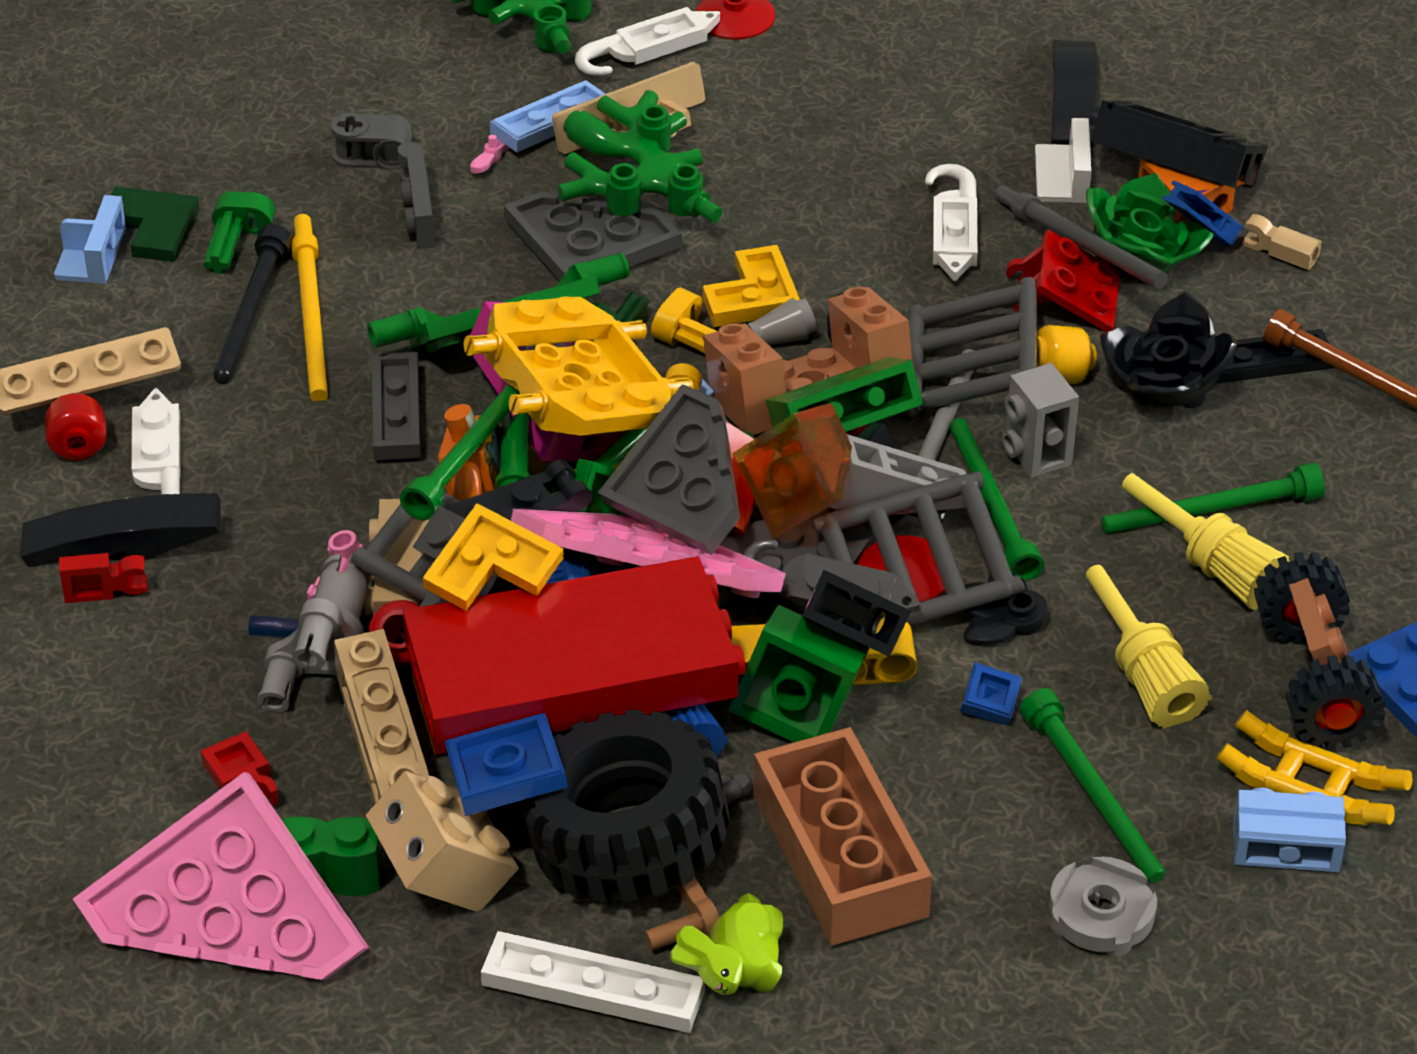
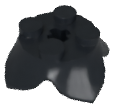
[1100,291,1238,408]

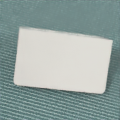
[1035,118,1092,203]

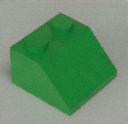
[728,604,870,742]

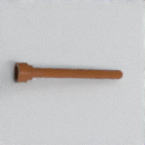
[1263,309,1417,409]

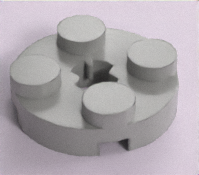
[1049,856,1157,956]

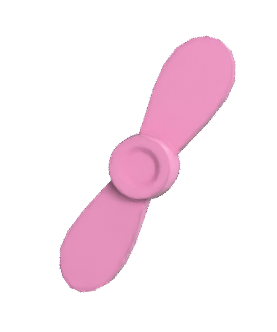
[470,135,510,174]

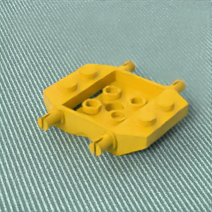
[463,296,693,436]

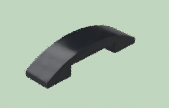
[1051,40,1096,146]

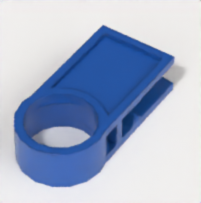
[1162,180,1244,247]

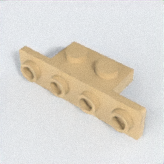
[552,62,705,154]
[0,327,181,415]

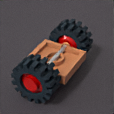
[1254,552,1386,750]

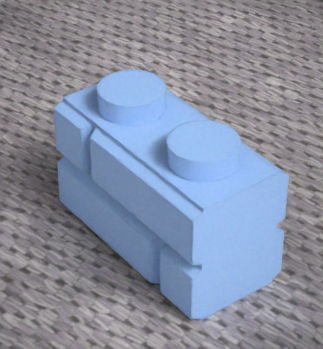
[1233,788,1346,873]

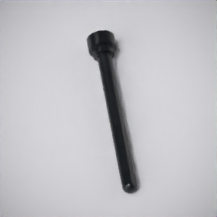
[213,224,293,384]

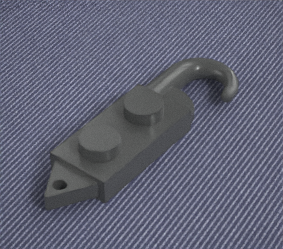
[741,539,922,619]

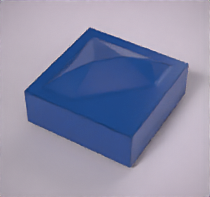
[959,662,1022,726]

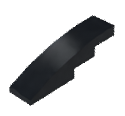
[20,493,221,567]

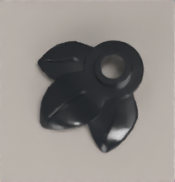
[963,573,1048,644]

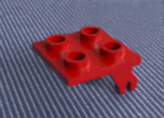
[1006,229,1120,332]

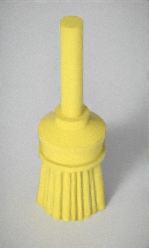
[1122,473,1290,610]
[1086,565,1212,728]

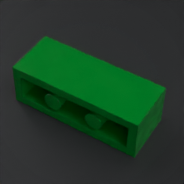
[765,357,923,448]

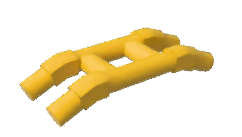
[1216,710,1412,825]

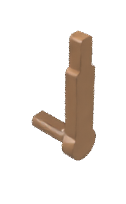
[645,877,720,951]

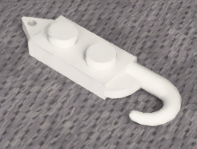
[575,7,720,76]
[925,164,978,281]
[132,388,181,495]

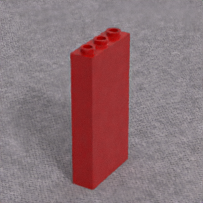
[403,556,746,755]

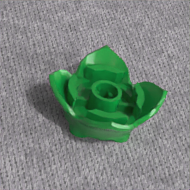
[1086,173,1214,272]

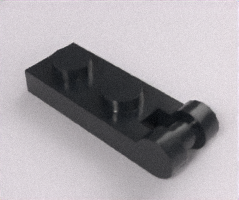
[449,459,593,521]

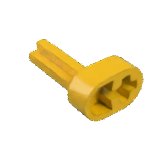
[651,287,717,353]

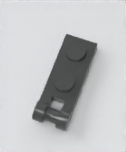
[397,142,435,249]

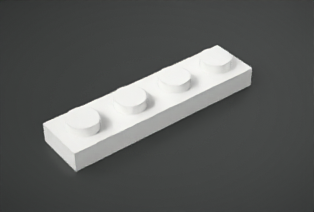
[481,931,705,1033]

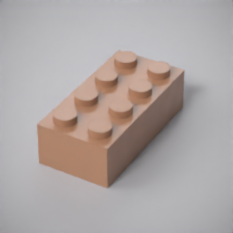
[753,727,932,946]

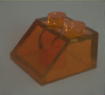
[733,403,852,539]

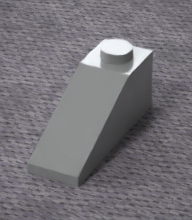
[816,433,966,515]

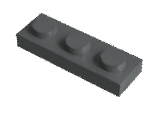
[372,352,421,460]

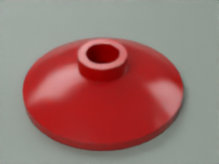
[696,0,775,40]

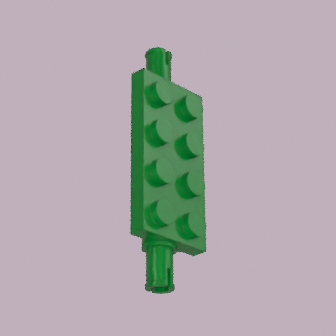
[366,252,630,354]

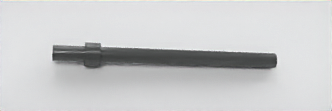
[995,185,1168,289]

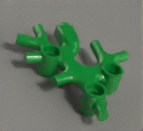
[451,0,592,53]
[557,90,723,223]

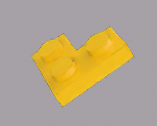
[703,245,800,327]
[423,503,563,611]

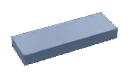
[490,80,605,152]

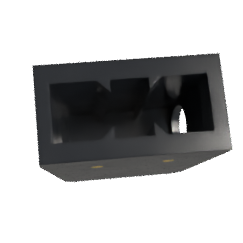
[802,570,911,657]

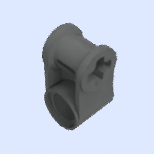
[330,112,413,169]

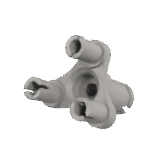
[257,554,371,718]

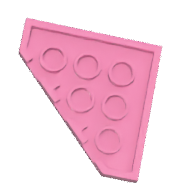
[511,509,786,598]
[73,772,370,980]

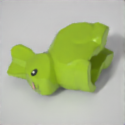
[669,893,784,995]

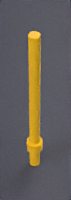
[292,214,328,401]

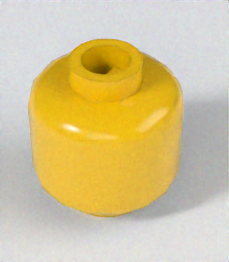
[1037,325,1097,385]

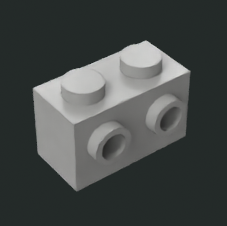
[1002,363,1079,478]

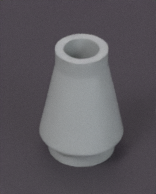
[747,298,817,345]

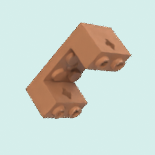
[703,287,913,435]

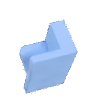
[54,195,126,284]

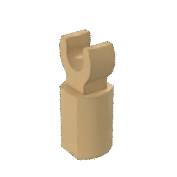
[1242,214,1322,270]

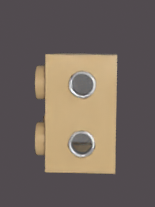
[366,771,519,912]

